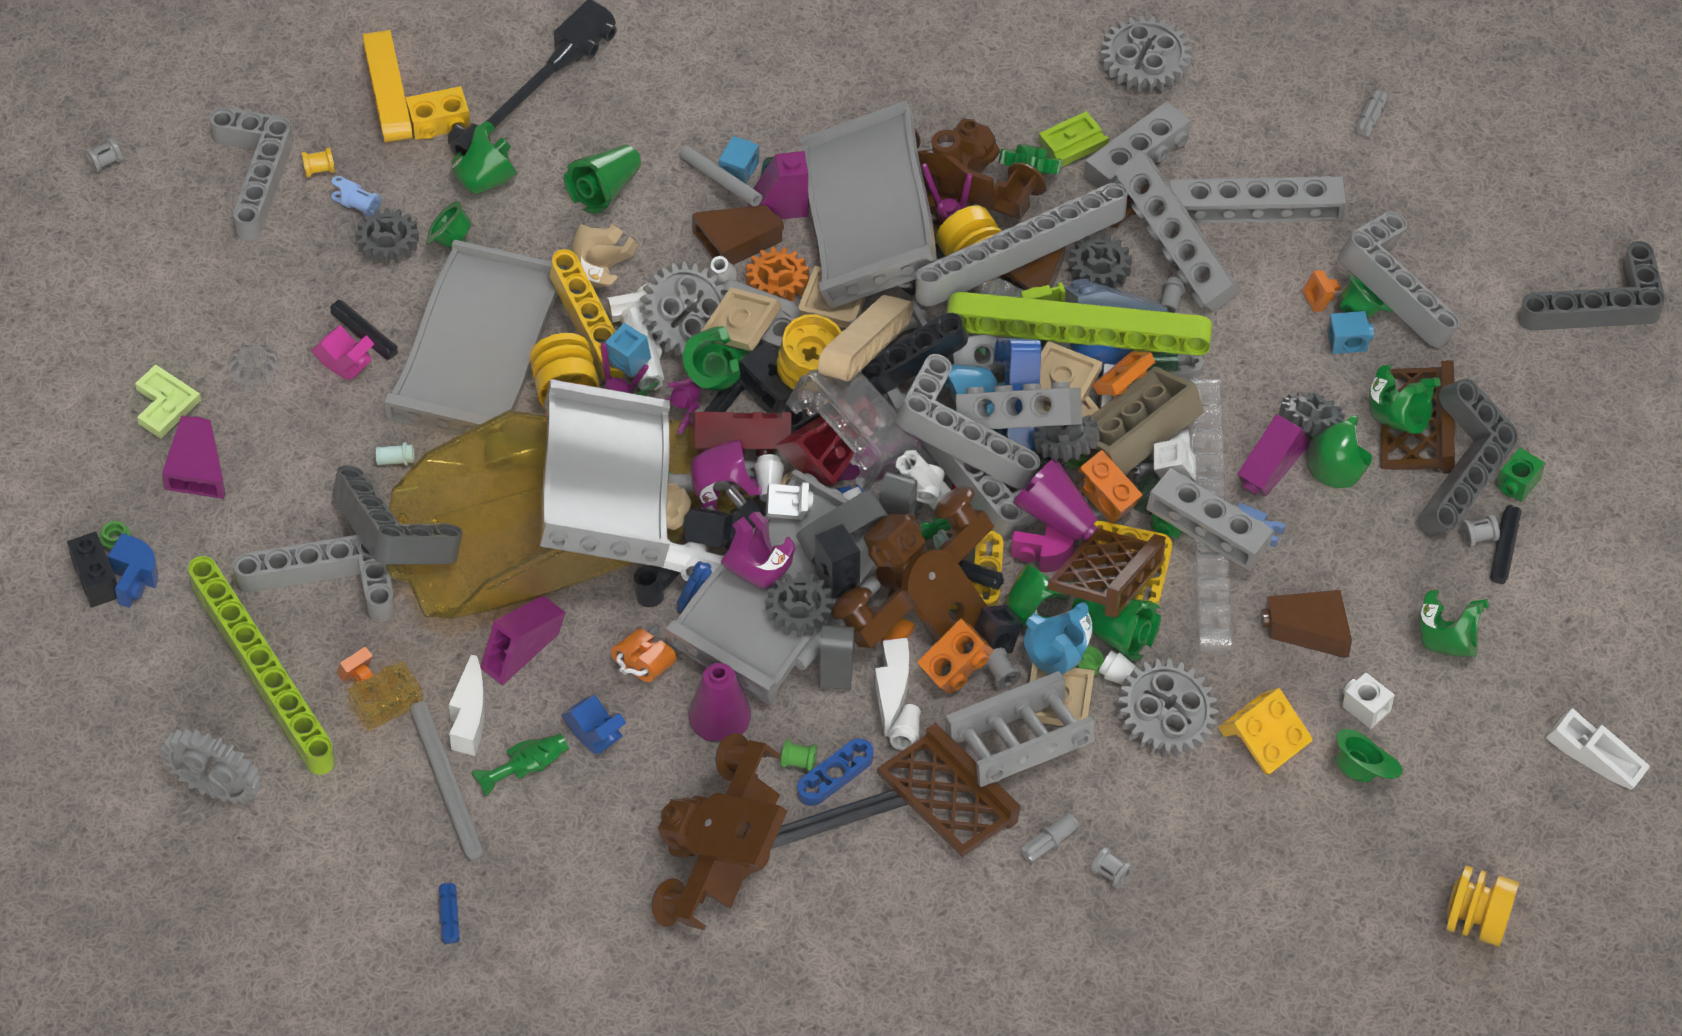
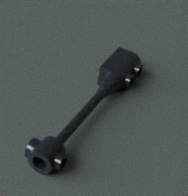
[448,0,617,156]

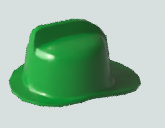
[425,201,471,248]
[1340,274,1394,319]
[1335,729,1403,783]

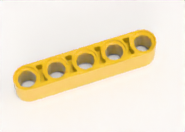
[362,29,413,143]
[549,249,625,381]

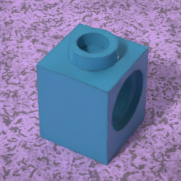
[718,136,759,184]
[1327,311,1374,354]
[605,323,651,377]

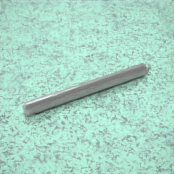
[410,701,483,861]

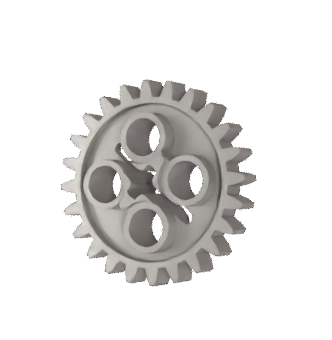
[1100,16,1192,93]
[639,262,725,357]
[1116,659,1218,758]
[160,728,261,805]

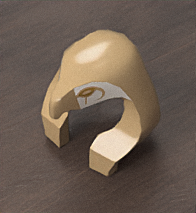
[567,224,638,288]

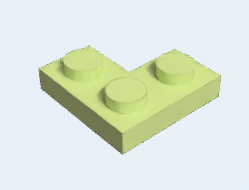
[135,364,201,439]

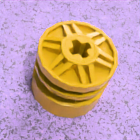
[936,205,1002,256]
[776,314,842,394]
[529,333,599,407]
[1446,865,1520,947]

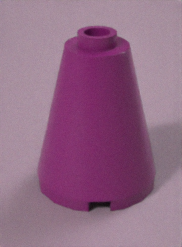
[1013,458,1098,542]
[688,663,751,742]

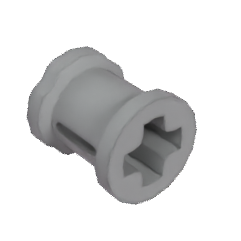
[85,137,123,173]
[1461,515,1500,548]
[983,648,1021,689]
[1091,847,1134,889]

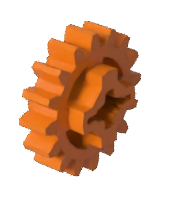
[746,247,809,302]

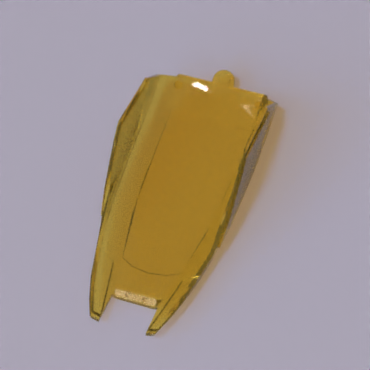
[386,410,757,619]

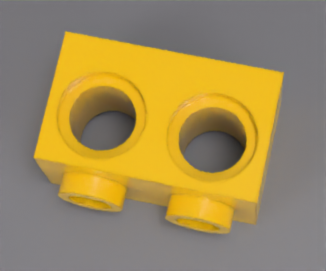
[406,86,470,140]

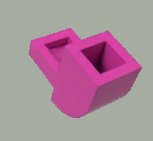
[310,325,374,380]
[1011,525,1076,572]

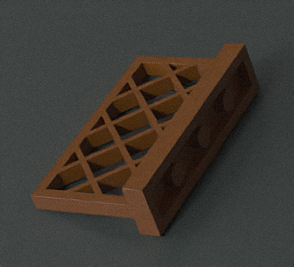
[1381,360,1455,474]
[1048,528,1166,618]
[877,723,1021,857]

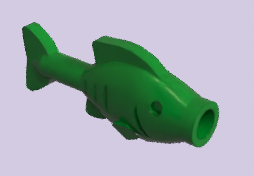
[472,733,569,795]

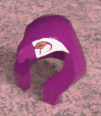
[690,440,762,511]
[721,512,795,589]

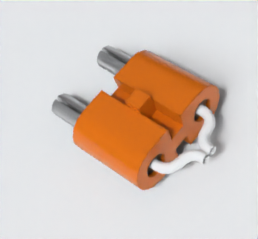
[611,625,680,682]

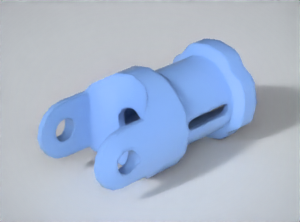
[331,176,382,217]

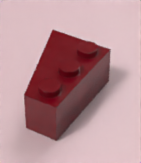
[775,399,882,486]
[688,412,791,456]

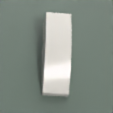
[875,638,909,737]
[449,655,485,756]
[1546,708,1650,790]

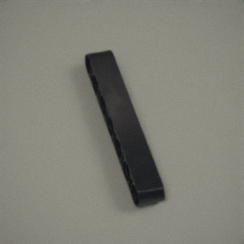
[781,312,969,434]

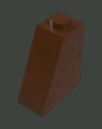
[692,205,784,265]
[996,246,1066,298]
[1260,590,1352,658]

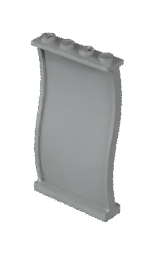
[800,101,938,309]
[384,240,566,442]
[540,379,670,567]
[666,469,878,705]

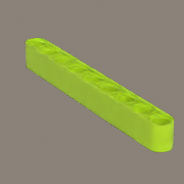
[946,292,1213,356]
[188,556,335,775]

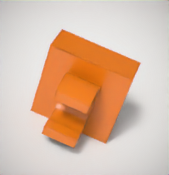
[1302,270,1342,312]
[336,646,374,687]

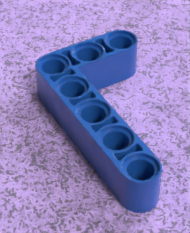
[994,338,1041,487]

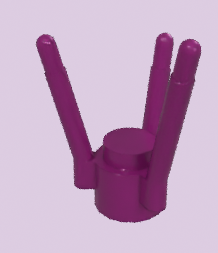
[922,163,972,225]
[601,342,649,394]
[664,377,700,435]

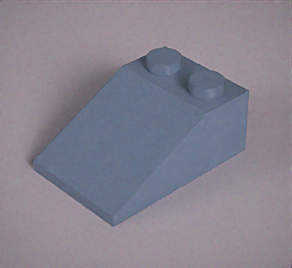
[1064,279,1168,312]

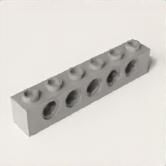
[1114,151,1242,312]
[1169,176,1346,223]

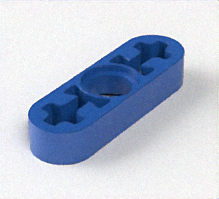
[797,739,874,806]

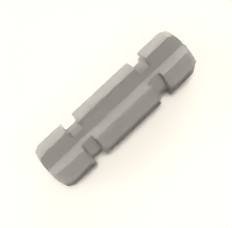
[1355,89,1387,137]

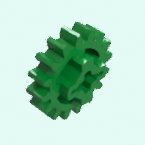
[999,144,1062,176]

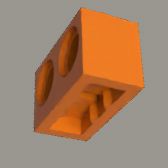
[1072,450,1143,524]
[917,619,994,694]

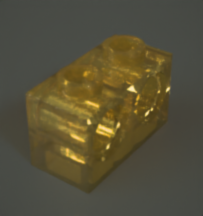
[348,661,423,732]

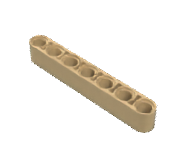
[818,295,913,381]

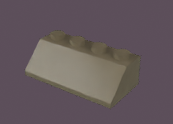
[1085,366,1204,475]

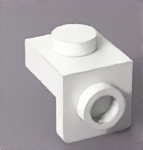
[766,482,813,520]

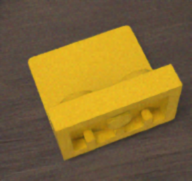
[1218,688,1313,774]

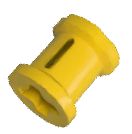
[301,147,335,178]

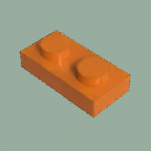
[1092,351,1155,397]

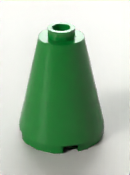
[563,145,641,214]
[1071,597,1161,661]

